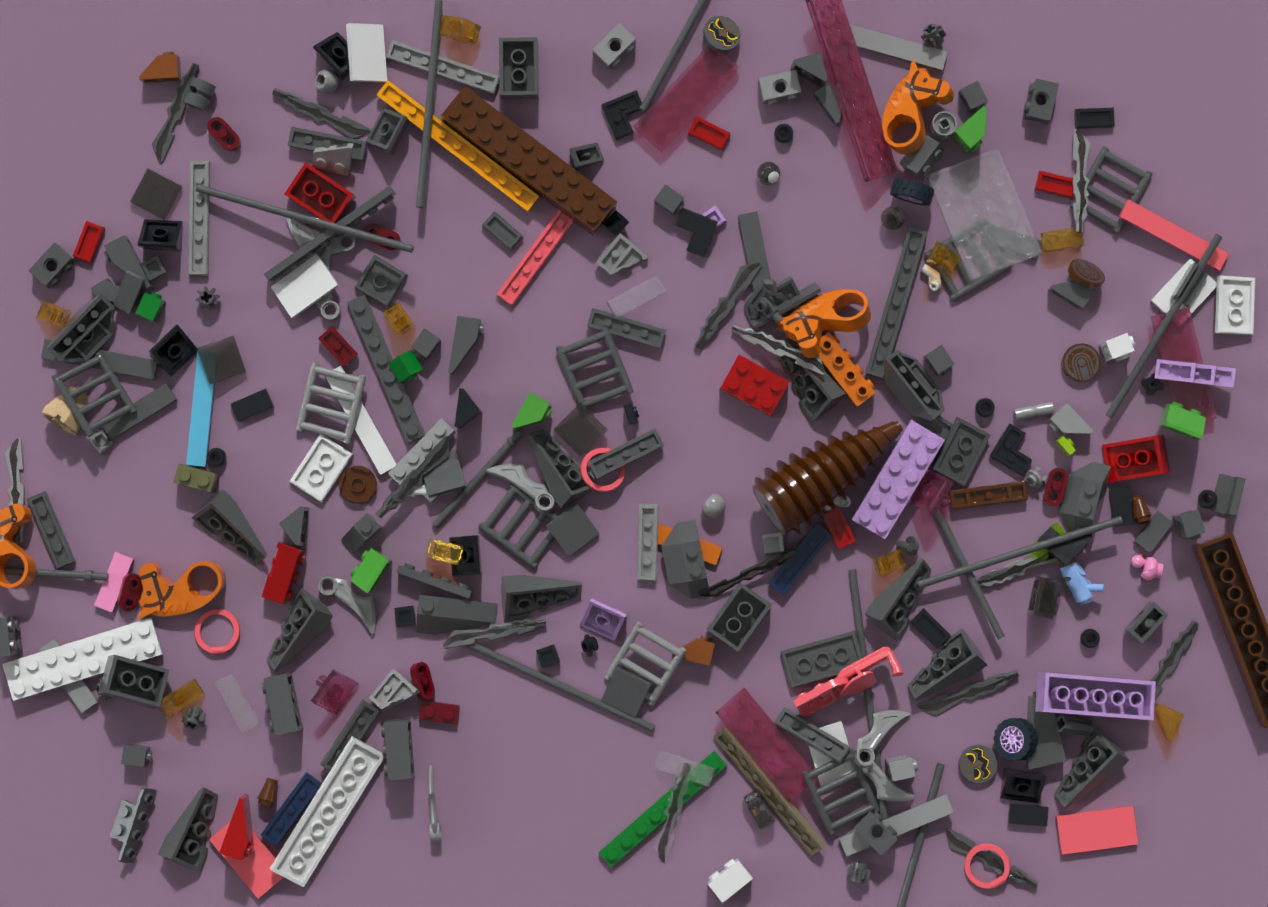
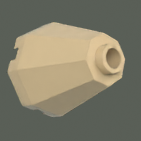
[42,386,88,435]

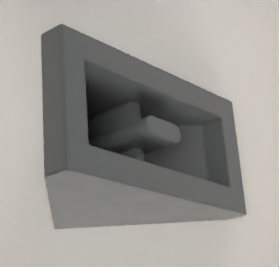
[569,143,604,171]

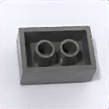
[499,37,539,99]
[707,582,772,652]
[98,655,169,709]
[261,672,303,736]
[381,718,415,781]

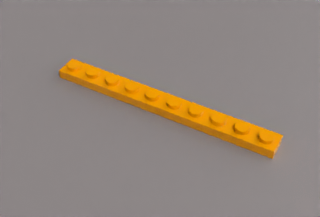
[377,80,539,212]

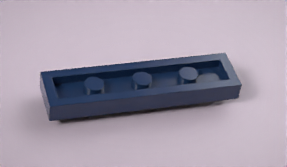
[769,523,831,595]
[261,772,322,846]

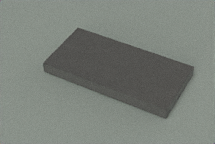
[781,630,863,688]

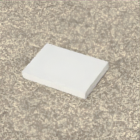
[346,23,387,83]
[271,254,339,318]
[1150,258,1217,327]
[1215,275,1255,336]
[289,434,353,502]
[808,721,854,786]

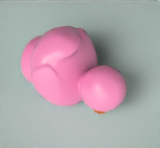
[1131,554,1163,581]

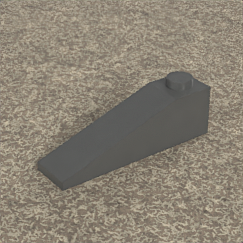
[778,340,846,422]
[416,594,498,635]

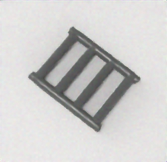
[1069,146,1153,234]
[924,218,1013,302]
[556,327,634,413]
[51,352,137,437]
[478,483,558,569]
[802,748,880,835]

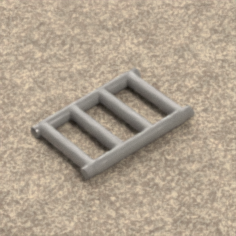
[296,362,366,444]
[604,621,687,706]

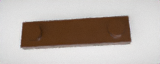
[949,481,1028,510]

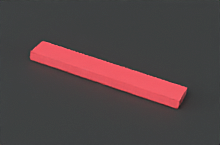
[1118,199,1229,271]
[496,210,574,306]

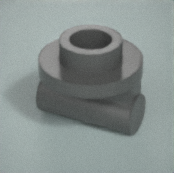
[896,536,919,556]

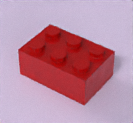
[284,162,356,223]
[720,355,789,417]

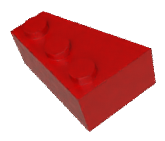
[261,542,306,604]

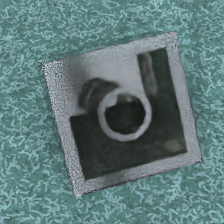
[1027,576,1062,619]

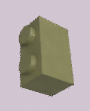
[173,464,219,493]

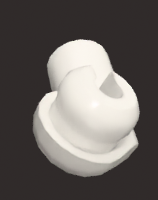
[920,264,941,291]
[408,484,437,503]
[823,496,851,512]

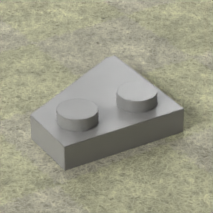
[312,143,354,177]
[595,233,648,275]
[369,668,420,711]

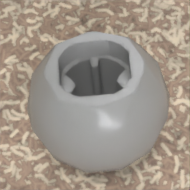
[315,69,339,93]
[701,494,726,518]

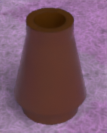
[1131,495,1152,525]
[257,778,278,807]

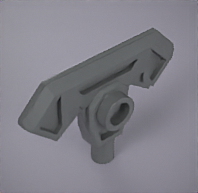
[744,279,783,323]

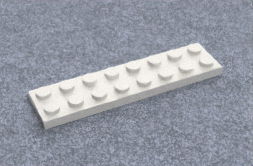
[2,618,163,701]
[270,736,384,887]

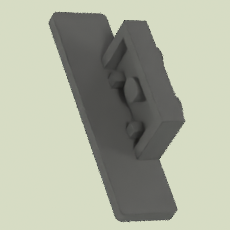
[749,276,821,329]
[110,787,156,863]

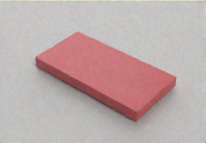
[1056,805,1138,855]
[209,821,284,899]

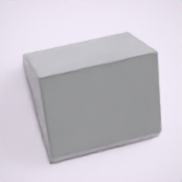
[88,430,113,455]

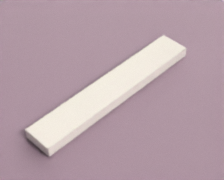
[325,366,396,475]

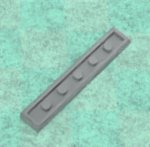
[832,21,948,71]
[386,40,499,95]
[188,161,210,276]
[839,794,954,856]

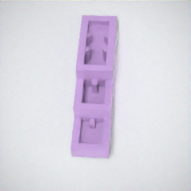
[1155,359,1237,388]

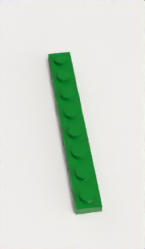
[599,750,727,867]

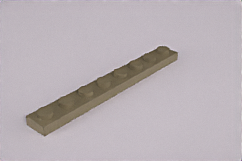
[713,725,826,856]

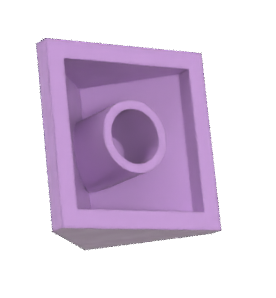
[580,598,627,641]

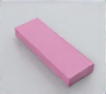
[94,552,134,612]

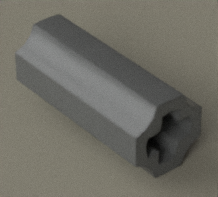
[1054,715,1094,736]

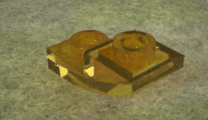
[1040,227,1085,252]

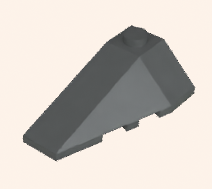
[528,429,597,508]
[192,490,267,564]
[865,558,931,641]
[501,575,582,620]
[267,588,333,671]
[908,628,987,701]
[1054,728,1129,808]
[158,787,218,873]

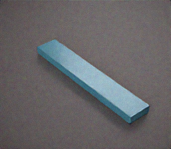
[186,351,218,467]

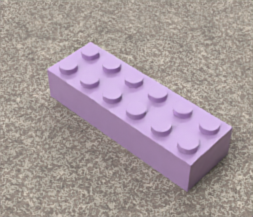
[851,420,945,539]
[1035,672,1156,720]

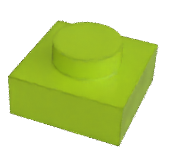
[1055,436,1076,456]

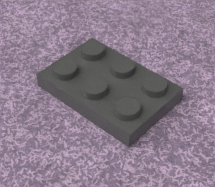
[931,417,991,486]

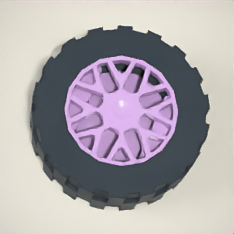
[890,178,935,206]
[993,718,1038,761]

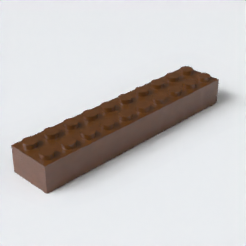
[441,86,617,236]
[1192,532,1268,728]

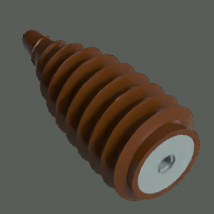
[753,421,903,535]

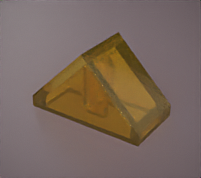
[926,241,961,273]
[36,300,71,328]
[383,301,416,336]
[425,538,463,565]
[872,549,906,577]
[1154,702,1184,741]

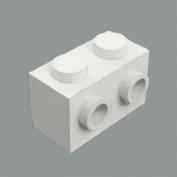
[1099,333,1135,362]
[708,858,753,903]

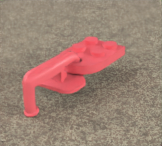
[793,647,904,718]

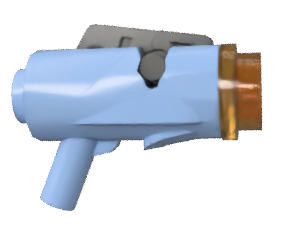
[1058,558,1105,605]

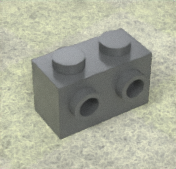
[900,135,945,181]

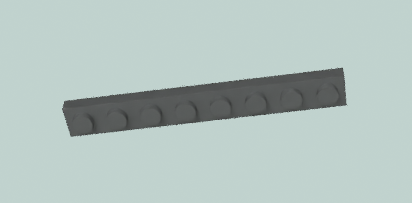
[264,186,396,282]
[865,226,927,379]
[347,295,425,443]

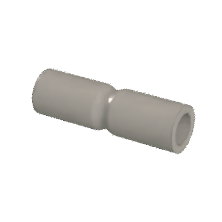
[1014,402,1054,421]

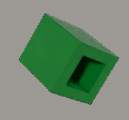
[135,292,166,322]
[388,350,423,383]

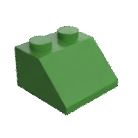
[951,106,986,154]
[511,393,553,430]
[1158,402,1206,439]
[350,548,392,593]

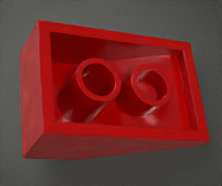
[1102,435,1170,483]
[219,794,254,861]

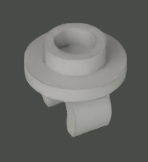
[1025,467,1047,488]

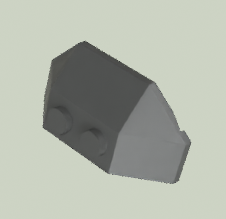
[46,294,115,362]
[883,350,945,421]
[1059,462,1112,541]
[661,520,710,599]

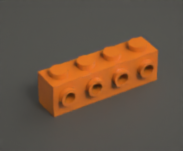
[819,332,875,408]

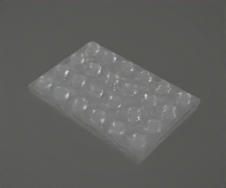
[927,148,1042,282]

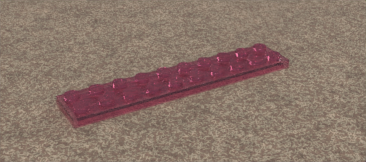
[805,0,898,182]

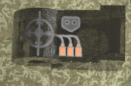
[743,789,775,829]

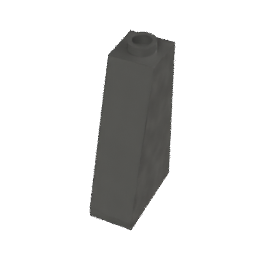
[1025,691,1067,770]

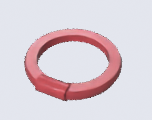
[580,448,626,492]
[194,609,240,655]
[964,844,1010,889]

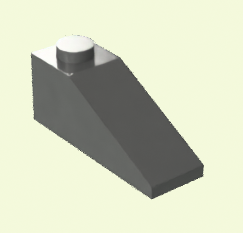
[104,235,154,289]
[448,316,484,374]

